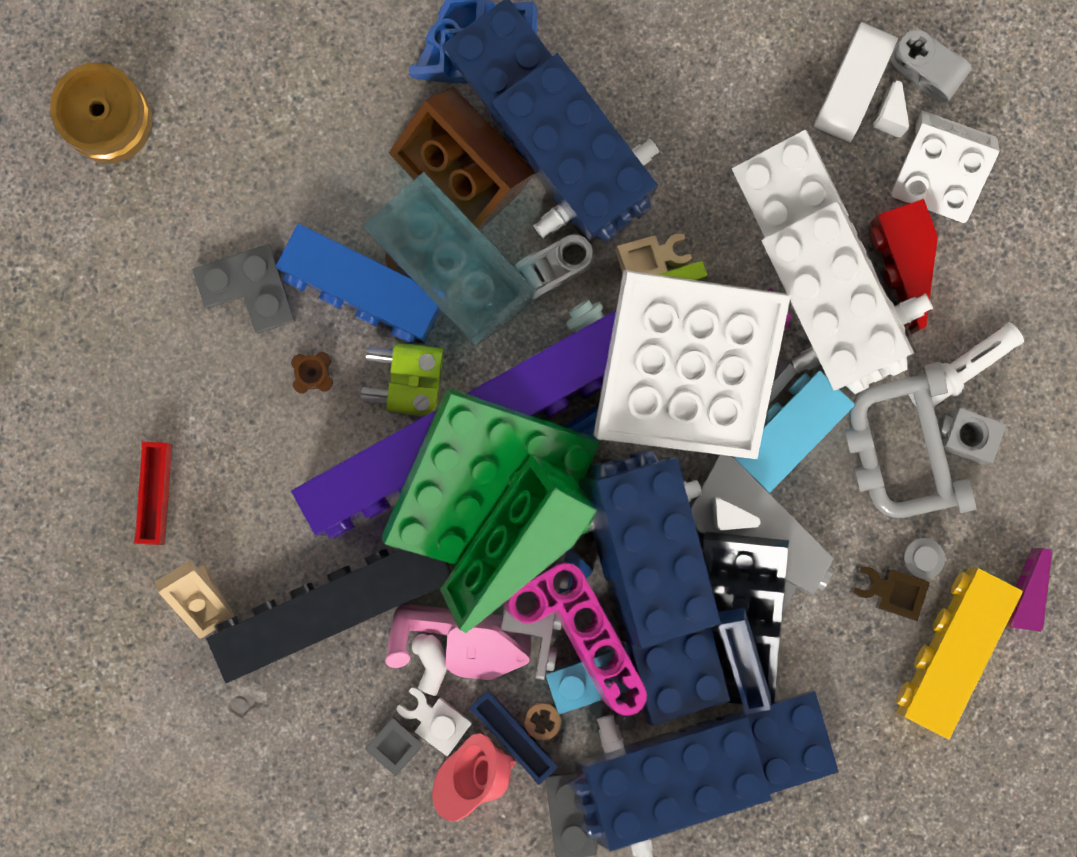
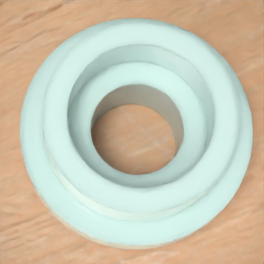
[566,300,604,332]

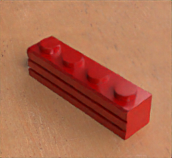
[134,441,172,545]

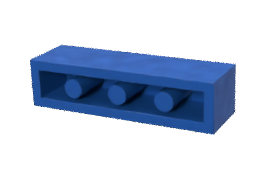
[275,223,446,344]

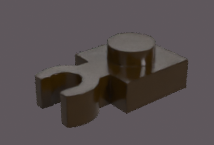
[850,567,930,621]

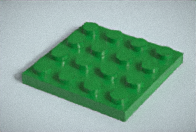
[381,388,600,565]

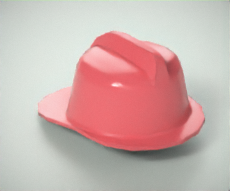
[432,734,516,821]

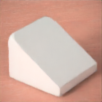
[873,80,909,138]
[712,497,761,530]

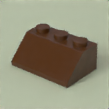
[389,86,535,239]

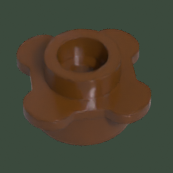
[291,352,333,394]

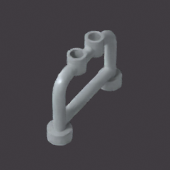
[845,361,977,518]

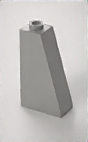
[690,454,834,595]

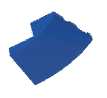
[409,0,538,84]

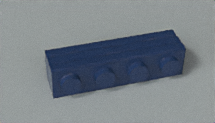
[719,607,771,715]
[469,689,558,785]

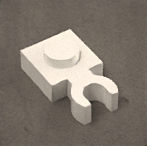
[396,686,473,757]

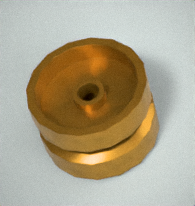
[50,63,153,164]

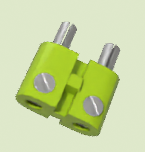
[360,342,444,417]

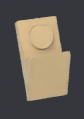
[155,560,234,639]

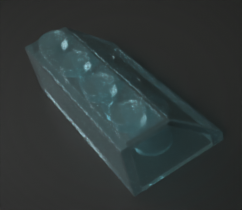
[363,172,536,346]

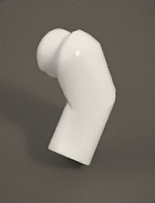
[412,634,447,696]

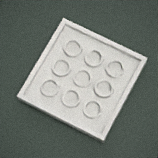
[594,270,791,459]

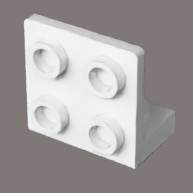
[892,110,1000,223]

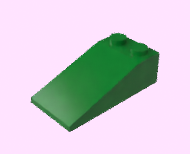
[440,454,597,634]

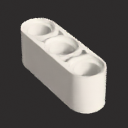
[813,22,898,143]

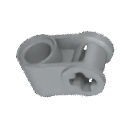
[890,30,971,103]
[514,234,593,302]

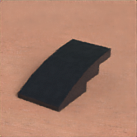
[703,532,789,705]

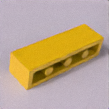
[896,568,1023,740]

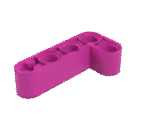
[504,562,647,716]

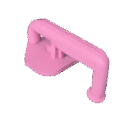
[385,604,532,680]

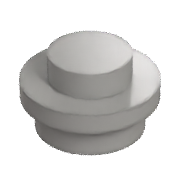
[903,538,945,579]

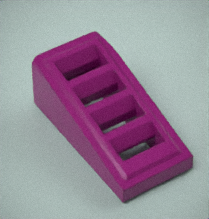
[1006,548,1052,632]

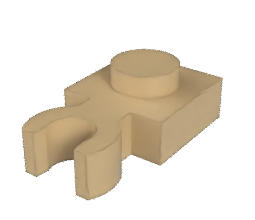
[615,234,692,275]

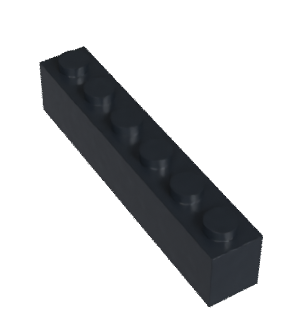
[206,548,452,684]

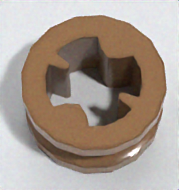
[524,701,561,741]

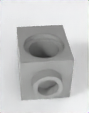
[938,408,1007,465]

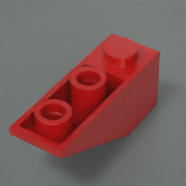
[868,199,938,335]

